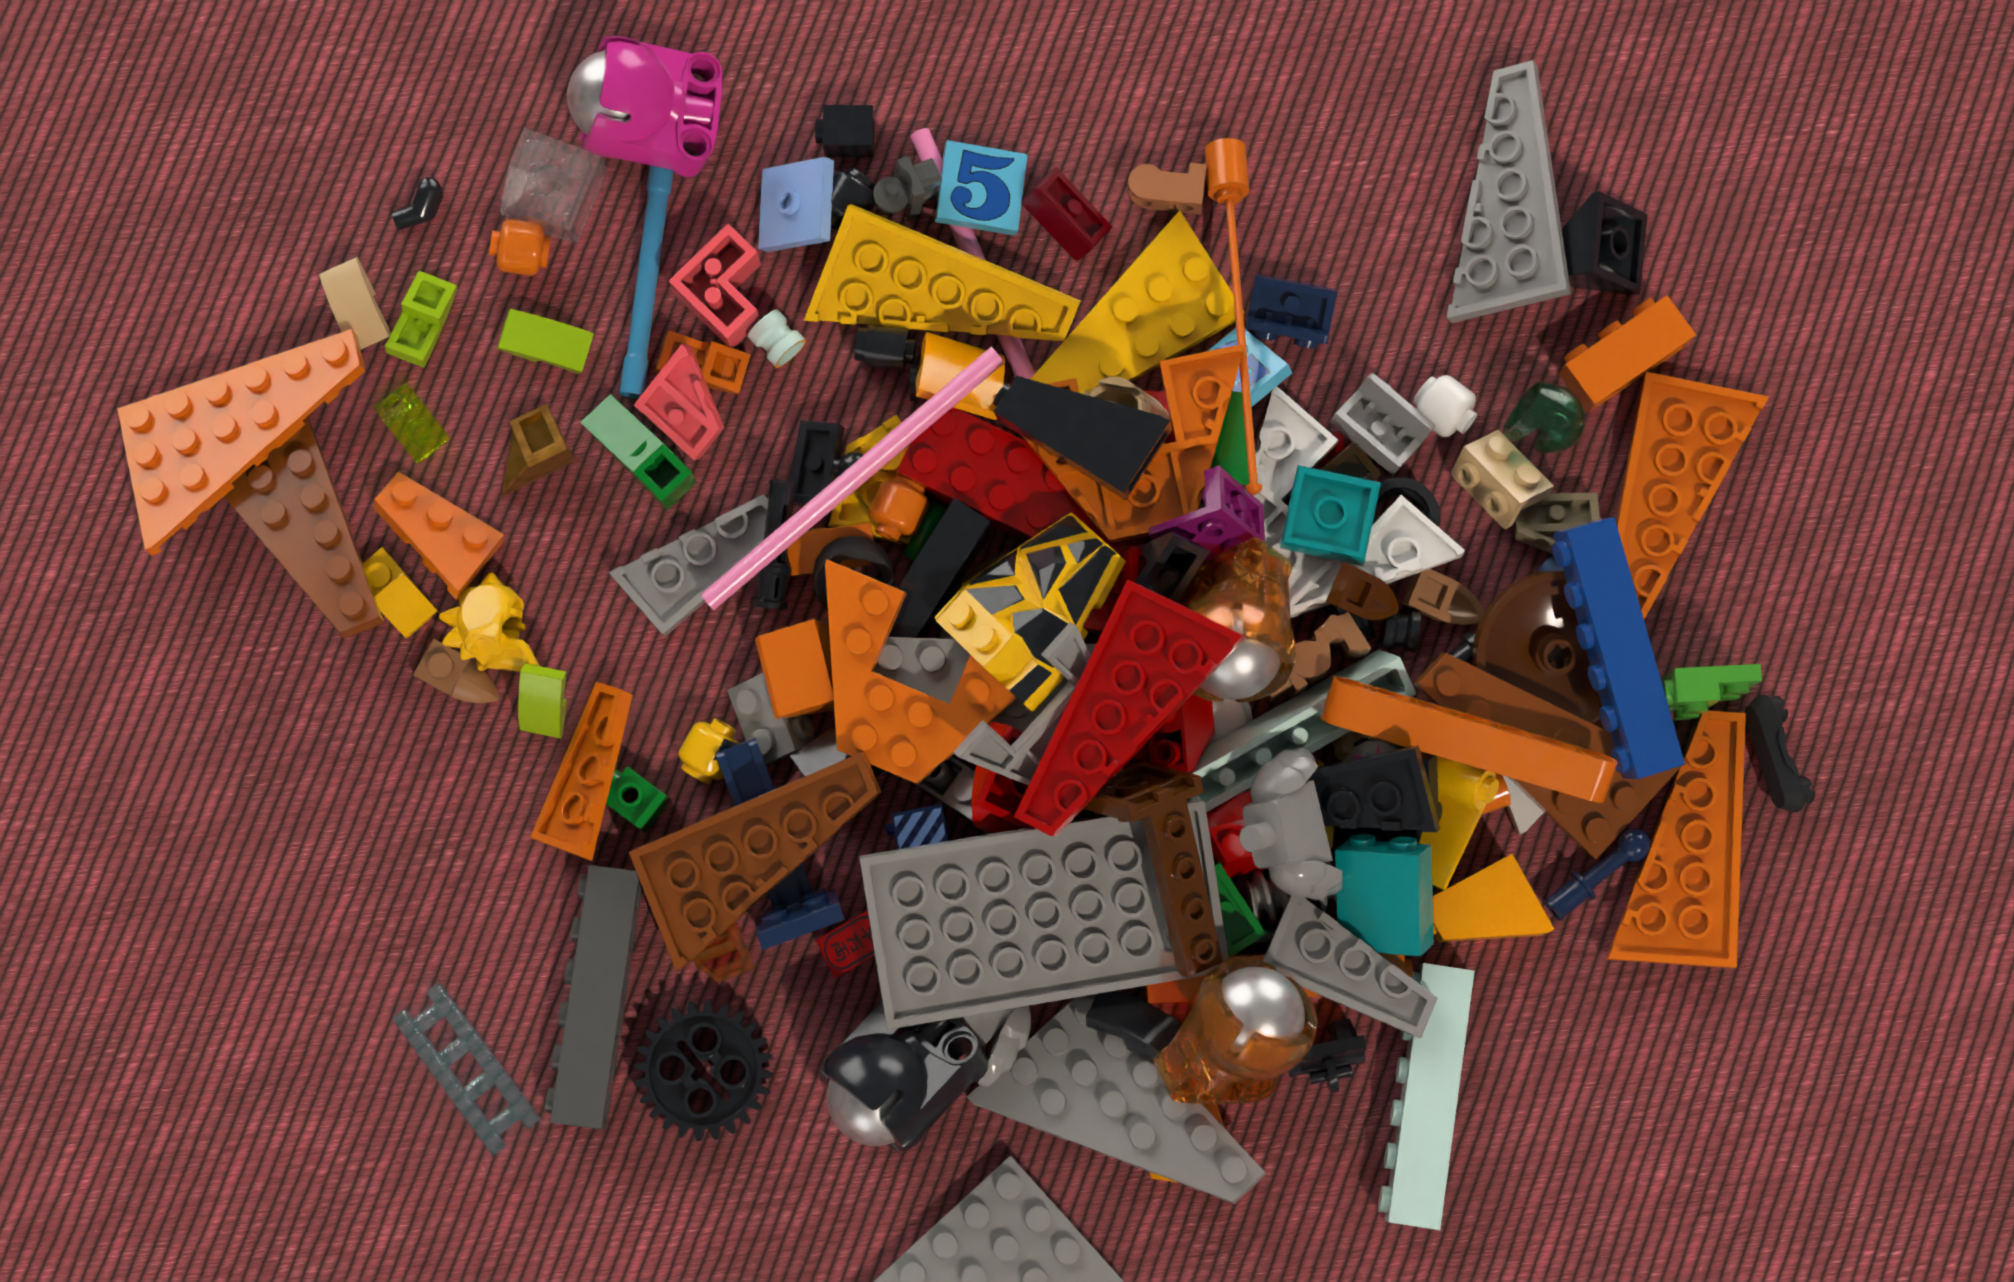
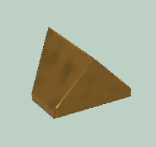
[500,404,575,498]

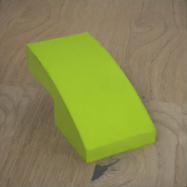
[385,271,457,368]
[497,309,594,374]
[518,663,567,739]

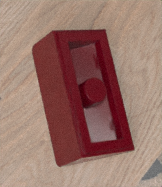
[1021,167,1113,261]

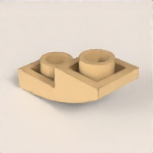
[319,257,391,350]

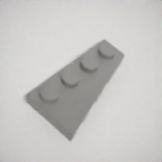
[608,494,768,637]
[1260,895,1438,1038]

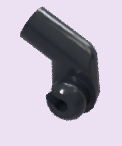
[391,177,443,231]

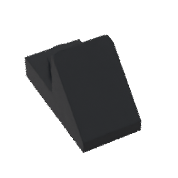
[1135,532,1209,602]

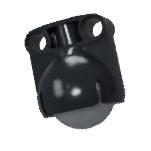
[818,997,988,1153]

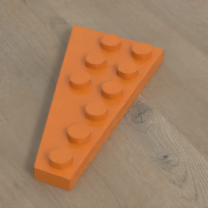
[1616,372,1769,619]
[1605,711,1746,969]

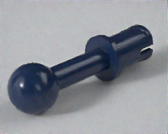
[1544,828,1651,921]

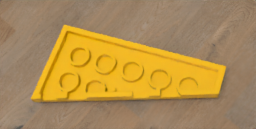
[803,204,1081,341]

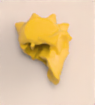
[439,573,540,672]

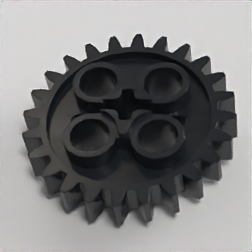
[633,1000,774,1141]

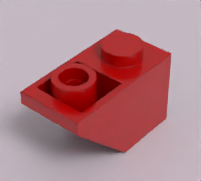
[1150,689,1215,773]

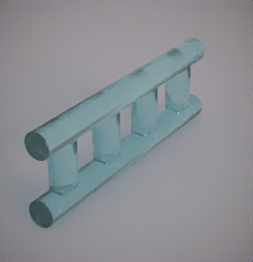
[392,983,541,1156]

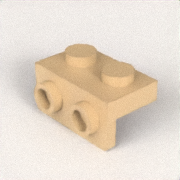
[1451,430,1554,529]

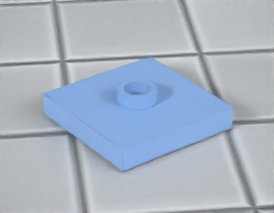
[758,157,834,252]

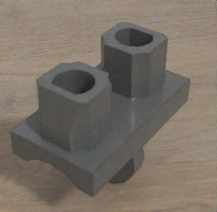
[873,156,942,221]

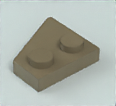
[1513,493,1600,555]

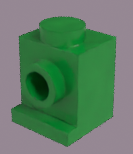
[606,766,671,834]

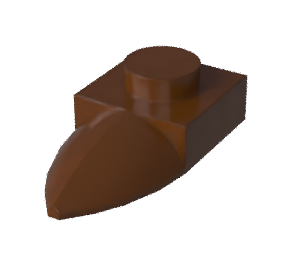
[1326,562,1399,620]

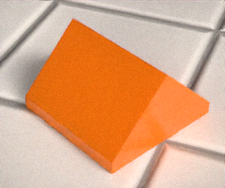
[755,619,834,719]

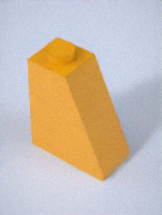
[1433,854,1554,942]

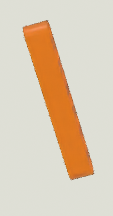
[1320,676,1618,803]

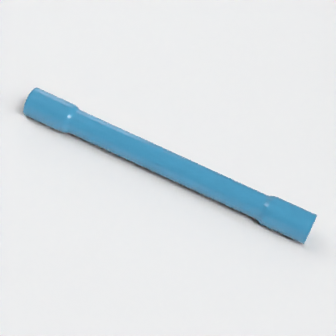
[619,165,674,399]

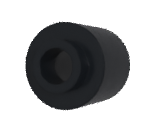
[854,325,917,371]

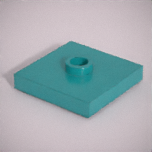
[1280,465,1381,566]

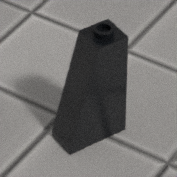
[993,376,1172,501]
[888,498,991,638]

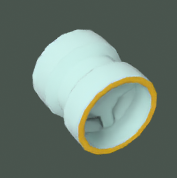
[748,309,806,368]

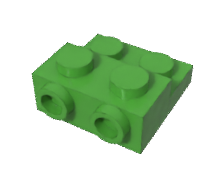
[1661,664,1762,720]

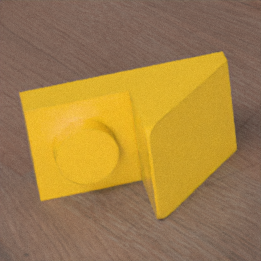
[363,547,439,639]

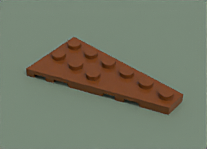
[224,416,384,639]
[1413,653,1681,860]

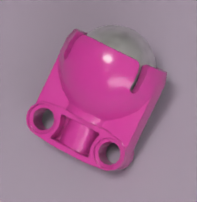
[567,35,722,177]

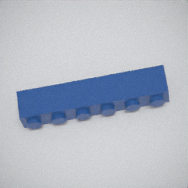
[1552,517,1685,779]

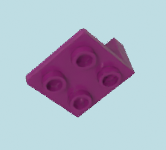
[1149,465,1266,571]

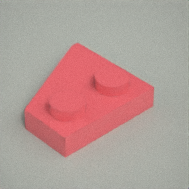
[634,344,725,460]

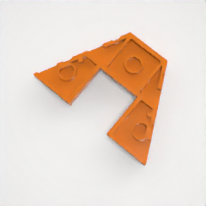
[993,344,1244,544]
[825,559,1017,784]

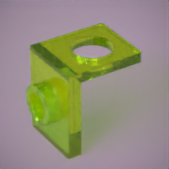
[373,383,450,463]

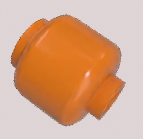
[489,219,551,276]
[868,476,930,542]

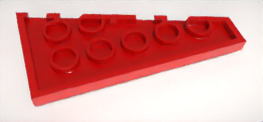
[1014,579,1247,837]

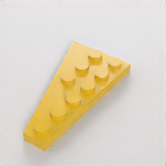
[1031,210,1245,394]

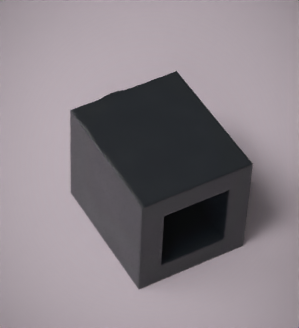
[815,105,875,157]

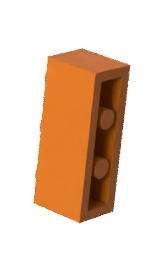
[1559,295,1696,413]

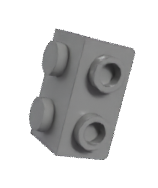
[1329,373,1435,475]
[727,673,815,767]

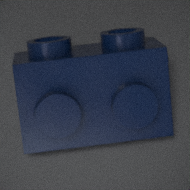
[1246,274,1338,348]

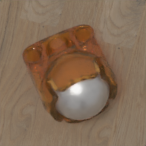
[1176,538,1296,702]
[1154,957,1318,1104]

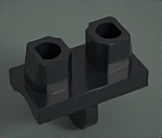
[1287,1019,1366,1094]

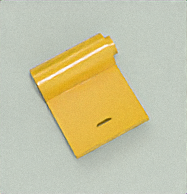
[1392,743,1499,890]

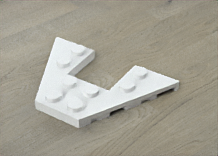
[1224,386,1465,620]

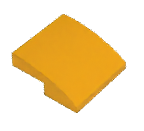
[916,332,1005,420]

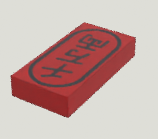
[816,910,875,978]

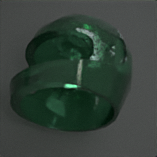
[1502,381,1586,453]

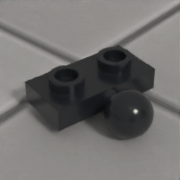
[790,420,864,506]

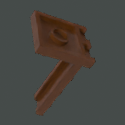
[1083,761,1223,978]

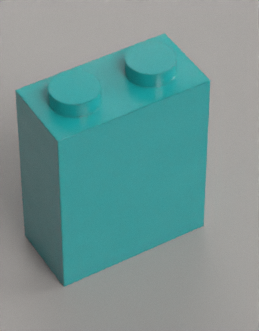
[1335,834,1434,956]

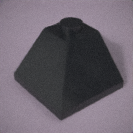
[1562,191,1648,295]

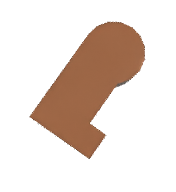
[1128,163,1207,215]

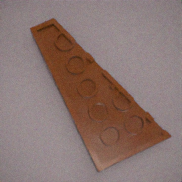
[629,752,881,972]

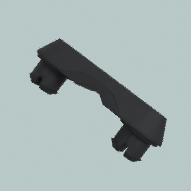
[1744,694,1815,812]

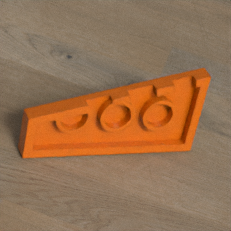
[530,682,633,861]

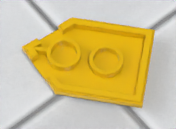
[829,414,911,544]

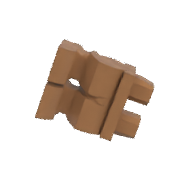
[1261,612,1371,704]

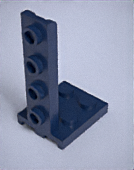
[715,738,845,950]

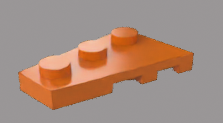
[373,472,504,601]

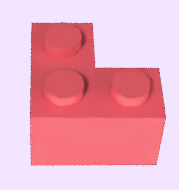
[668,224,761,348]

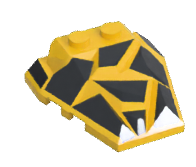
[933,512,1126,712]

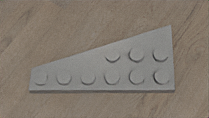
[1446,60,1571,323]

